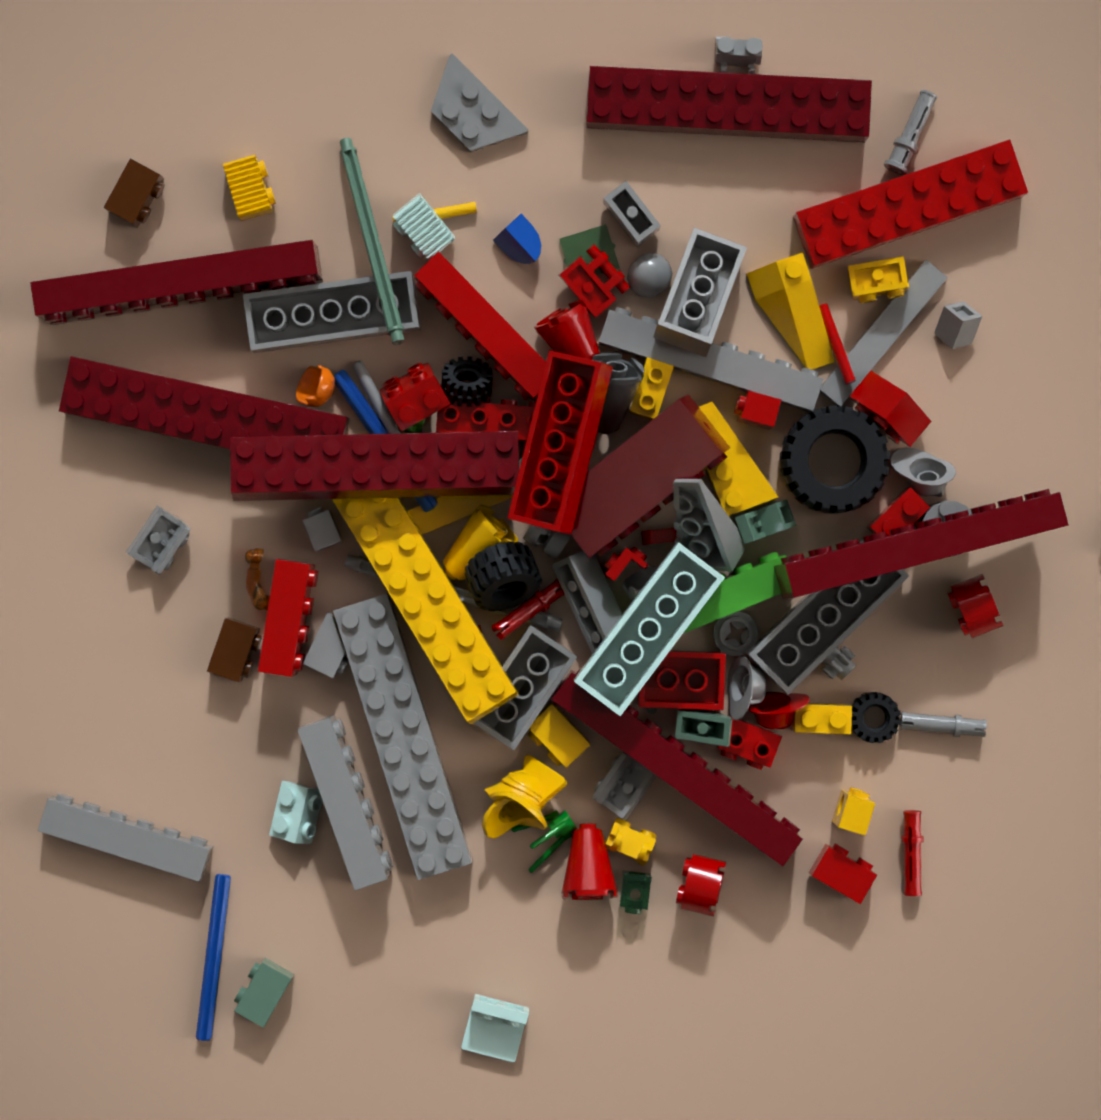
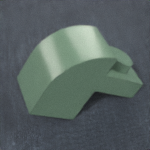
[735,500,797,544]

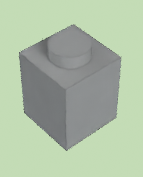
[302,507,343,552]

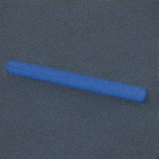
[334,370,438,512]
[196,874,231,1041]

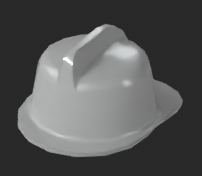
[890,448,956,497]
[728,656,766,720]

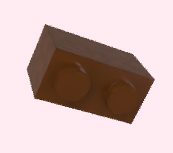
[103,158,165,228]
[207,617,262,682]

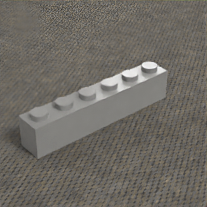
[38,794,213,882]

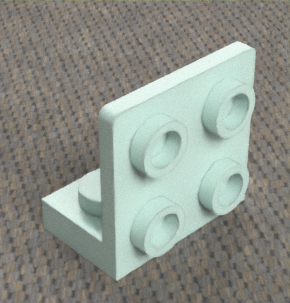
[461,994,529,1062]

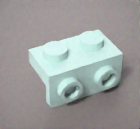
[269,781,323,844]

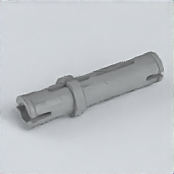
[900,712,987,737]

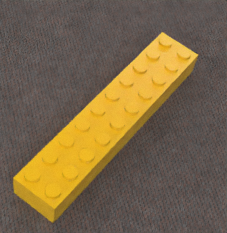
[332,497,519,724]

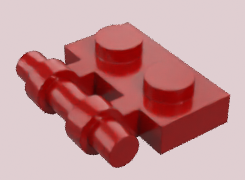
[558,244,630,318]

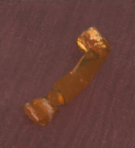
[245,548,270,611]

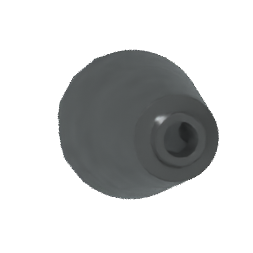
[592,353,644,434]

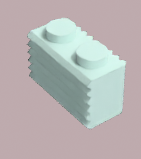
[393,193,455,260]

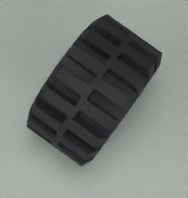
[465,541,542,611]

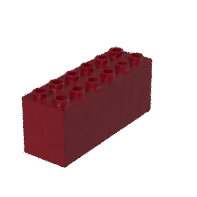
[571,394,730,558]

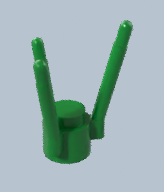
[511,809,577,873]

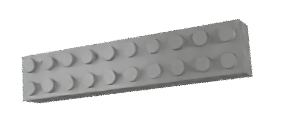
[333,593,473,880]

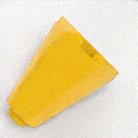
[443,504,519,581]

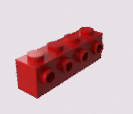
[436,398,536,442]

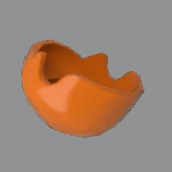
[296,365,335,407]

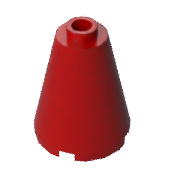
[534,299,600,360]
[561,823,618,900]

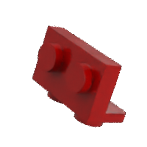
[604,547,649,581]

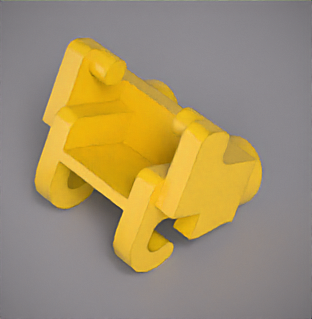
[605,818,657,866]

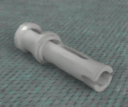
[884,90,937,175]

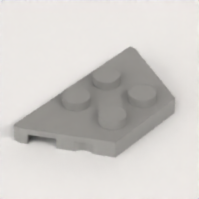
[431,53,528,152]

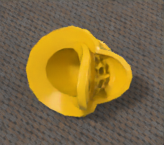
[482,755,567,839]

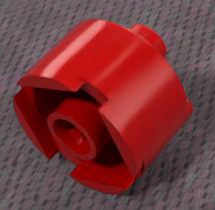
[947,574,1004,638]
[676,854,726,917]

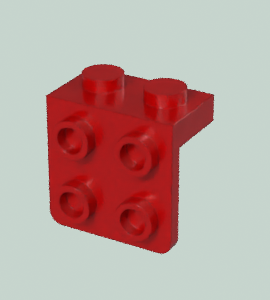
[380,362,451,432]

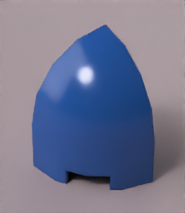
[493,213,541,264]

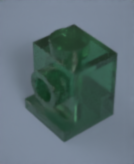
[619,870,652,914]

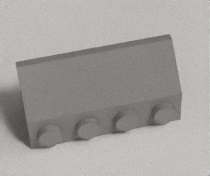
[474,624,577,750]

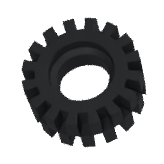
[441,356,493,407]
[851,692,901,743]

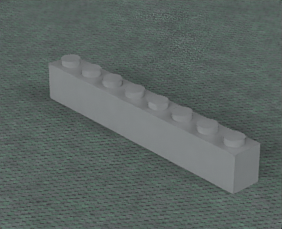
[598,307,824,413]

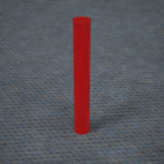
[819,303,856,385]

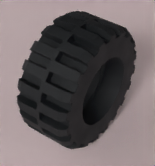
[779,405,891,514]

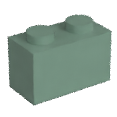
[234,958,294,1028]

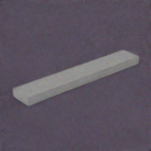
[820,260,948,407]

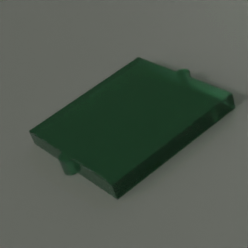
[559,224,620,276]

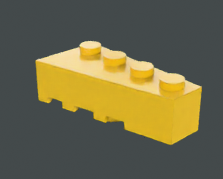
[699,402,778,516]

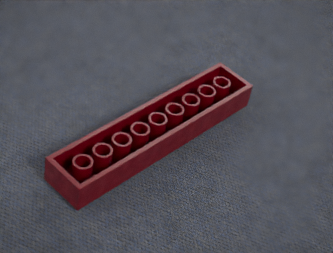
[586,66,872,143]
[30,239,323,325]
[59,356,350,449]
[230,431,519,501]
[774,489,1069,599]
[552,669,803,866]

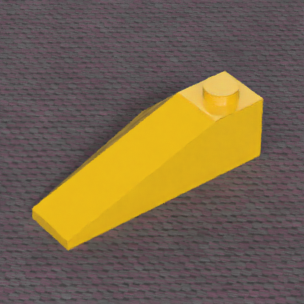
[746,253,835,370]

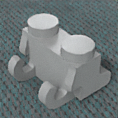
[715,36,763,74]

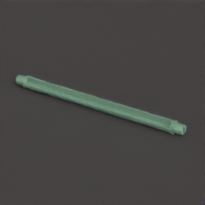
[340,138,405,345]

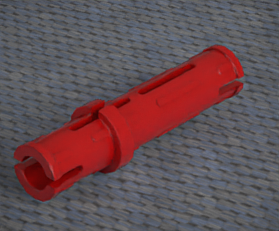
[492,579,565,640]
[901,810,924,896]

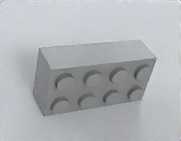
[653,228,747,357]

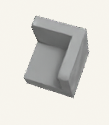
[934,301,982,349]

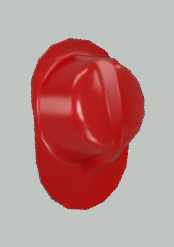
[748,691,810,729]

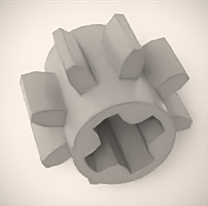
[822,646,856,680]

